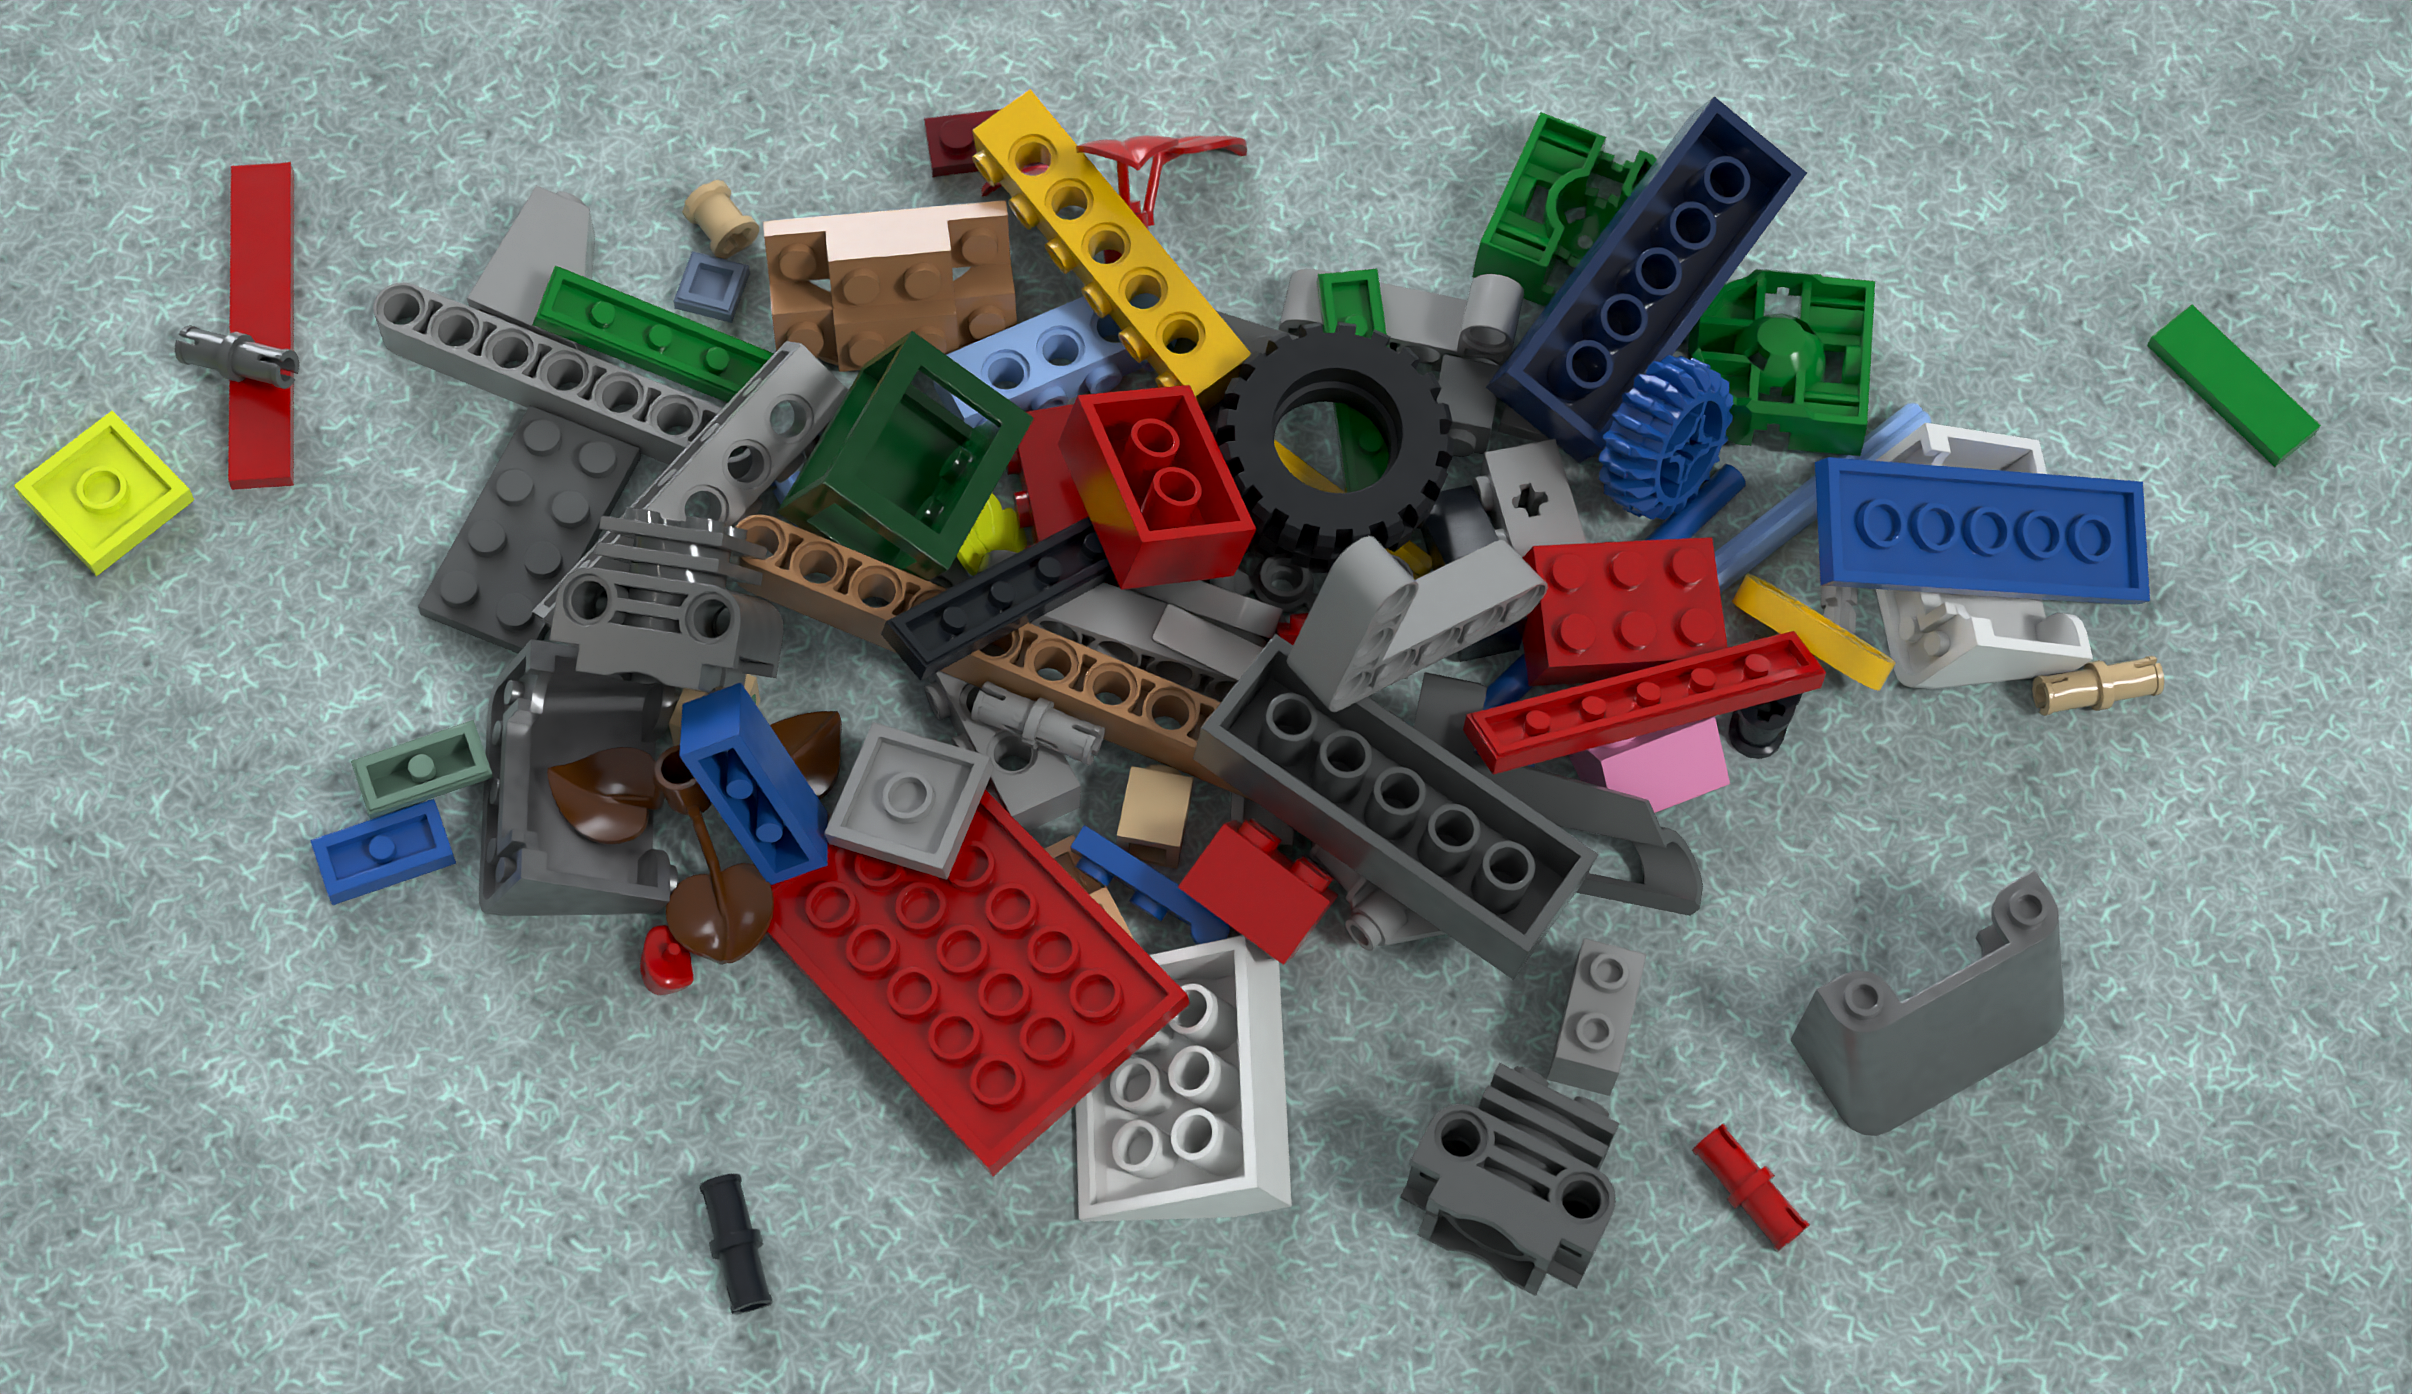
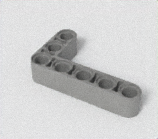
[1287,536,1548,712]

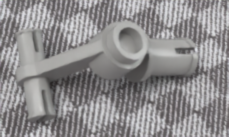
[1309,844,1455,951]

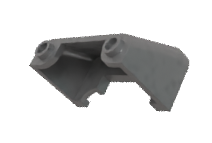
[479,639,681,916]
[1790,870,2065,1136]

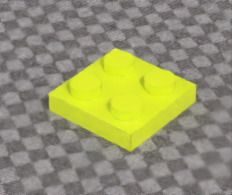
[13,410,194,577]

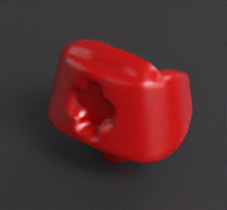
[640,925,694,995]

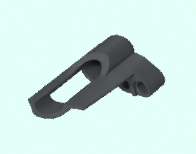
[1413,672,1703,916]

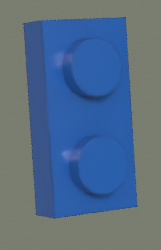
[310,799,457,905]

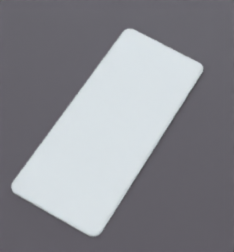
[1153,604,1264,681]

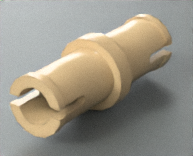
[2032,656,2164,716]

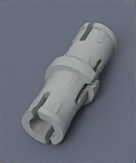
[971,681,1105,766]

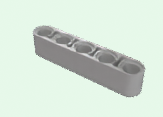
[977,550,1267,702]

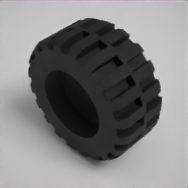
[1213,322,1454,571]

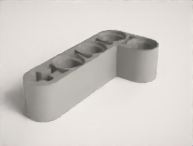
[1278,269,1524,372]

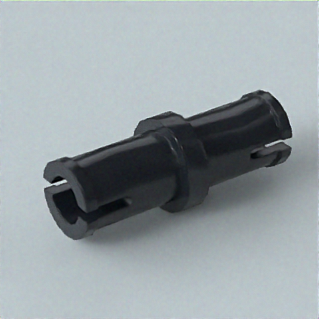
[699,1174,773,1315]

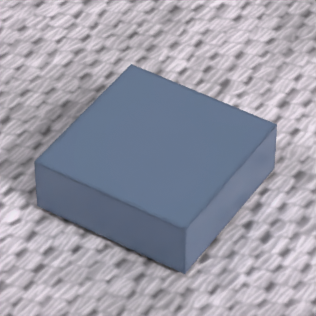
[674,251,750,323]

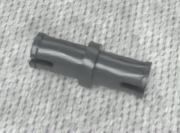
[175,325,299,389]

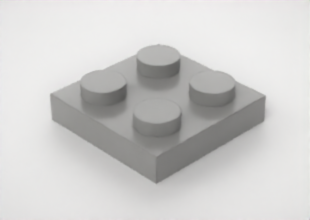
[824,722,994,879]

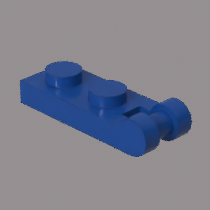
[1070,825,1230,945]

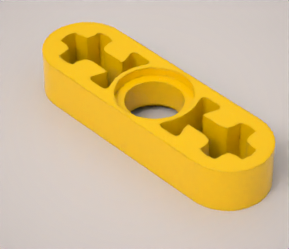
[1732,574,1896,691]

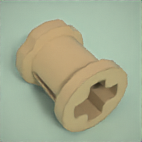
[682,180,759,260]

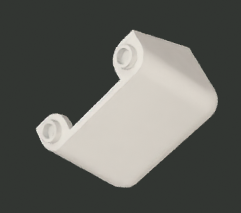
[1875,423,2093,689]

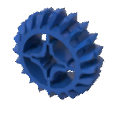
[1599,355,1733,520]

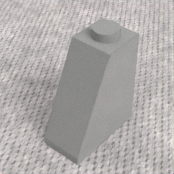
[467,185,595,354]

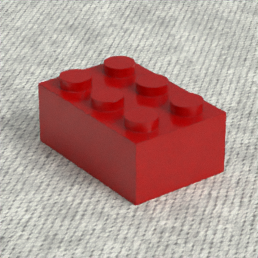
[1058,385,1256,590]
[1522,537,1728,686]

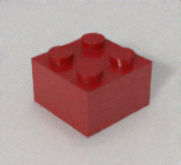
[1178,818,1338,965]

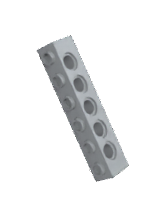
[532,341,849,648]

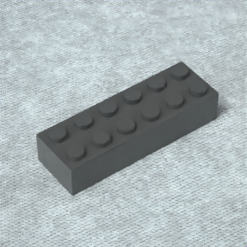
[1193,634,1599,980]

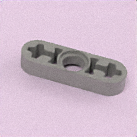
[1129,580,1283,638]

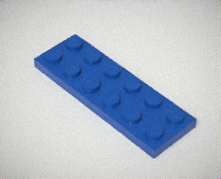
[1815,457,2150,605]

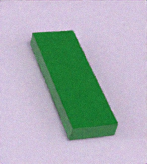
[2147,304,2321,467]

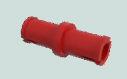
[1692,1123,1810,1252]

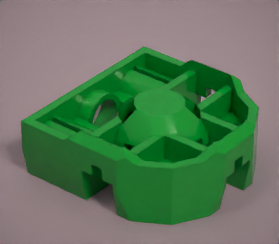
[1472,112,1657,307]
[1687,269,1875,456]

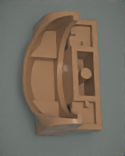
[763,200,1017,372]

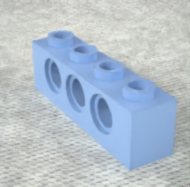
[934,293,1178,428]

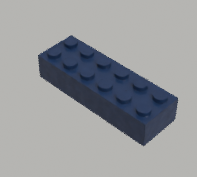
[1486,96,1807,463]

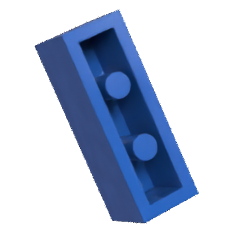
[680,682,828,885]

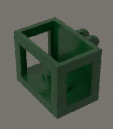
[777,331,1034,581]

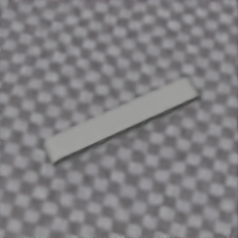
[373,282,752,479]

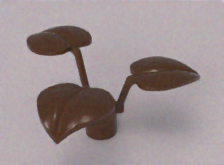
[547,711,842,965]

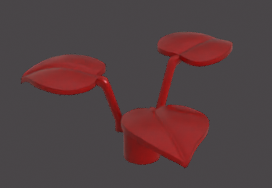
[981,135,1247,264]

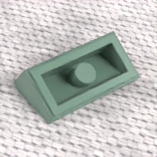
[351,720,494,819]

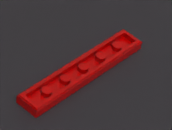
[228,162,294,490]
[1463,631,1826,774]

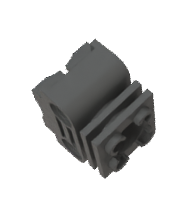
[549,507,784,694]
[1400,1063,1620,1296]

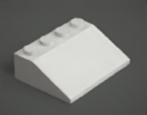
[1076,935,1292,1222]

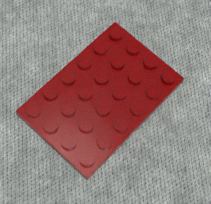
[766,740,1190,1177]

